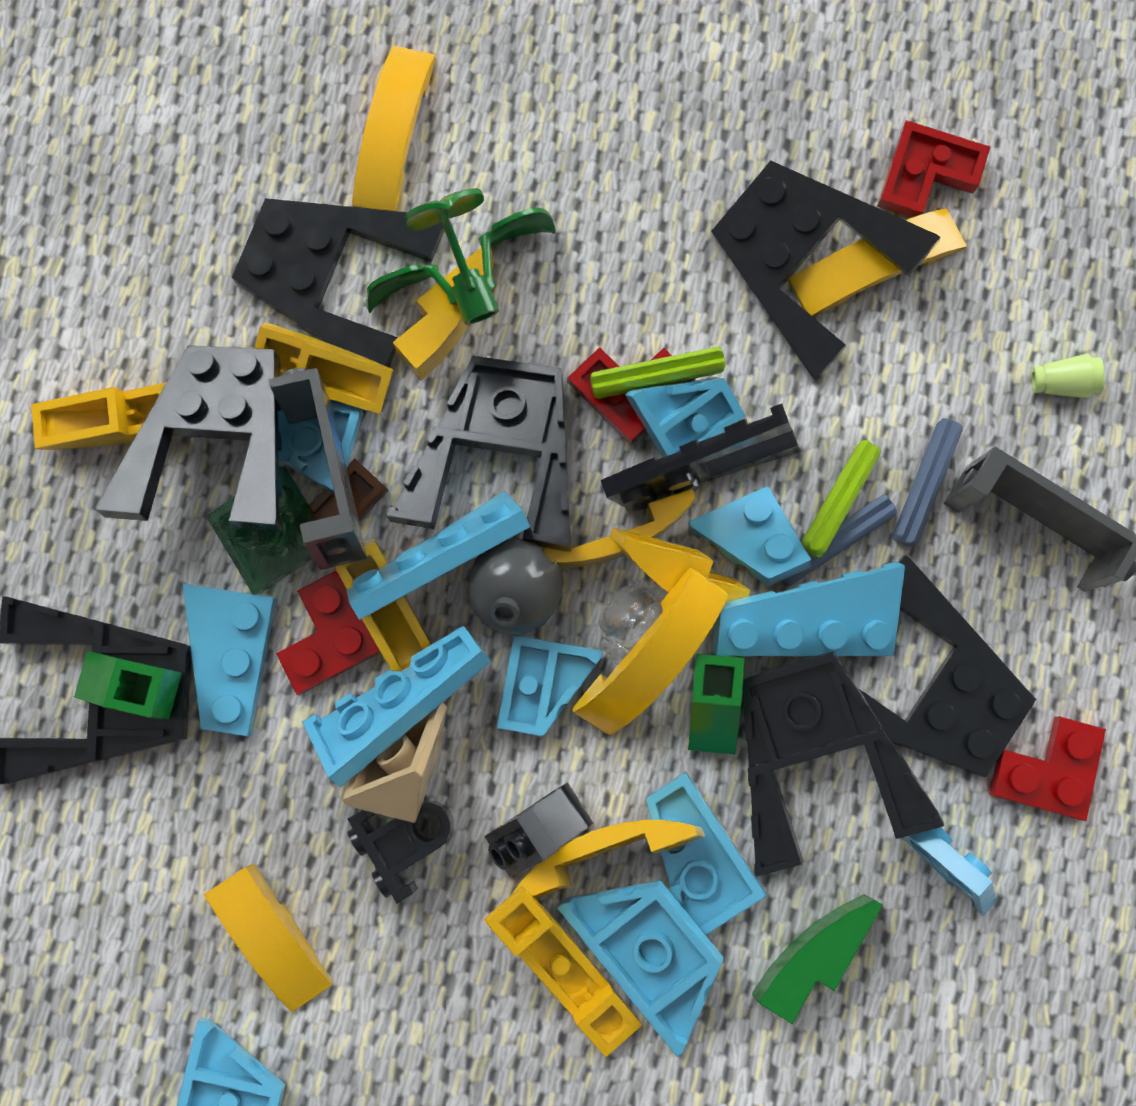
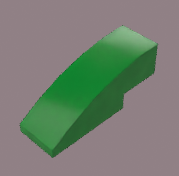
[752,894,883,1024]

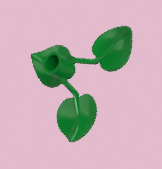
[366,188,555,325]

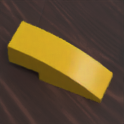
[393,246,494,381]
[254,322,393,414]
[31,382,175,450]
[610,528,750,602]
[335,537,432,671]
[203,863,333,1013]

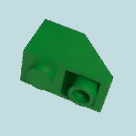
[74,651,182,719]
[688,654,745,755]

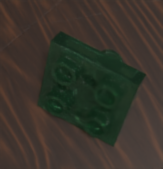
[206,466,318,595]

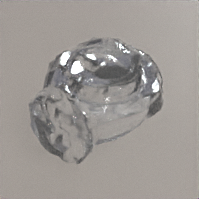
[598,581,669,665]

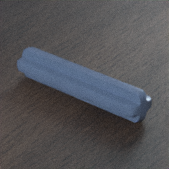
[892,418,963,547]
[782,495,897,586]

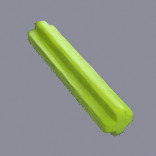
[590,347,726,399]
[801,440,881,558]

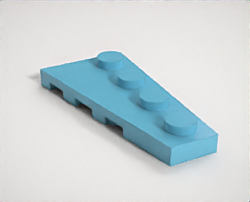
[347,491,531,620]
[711,561,905,656]
[302,626,491,787]

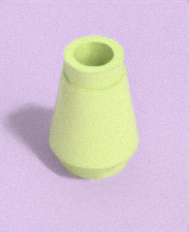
[1031,353,1105,399]

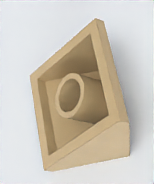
[342,702,447,823]

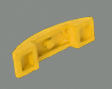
[352,46,436,211]
[788,208,967,317]
[542,489,696,568]
[572,567,729,736]
[513,820,705,899]
[484,886,642,1057]

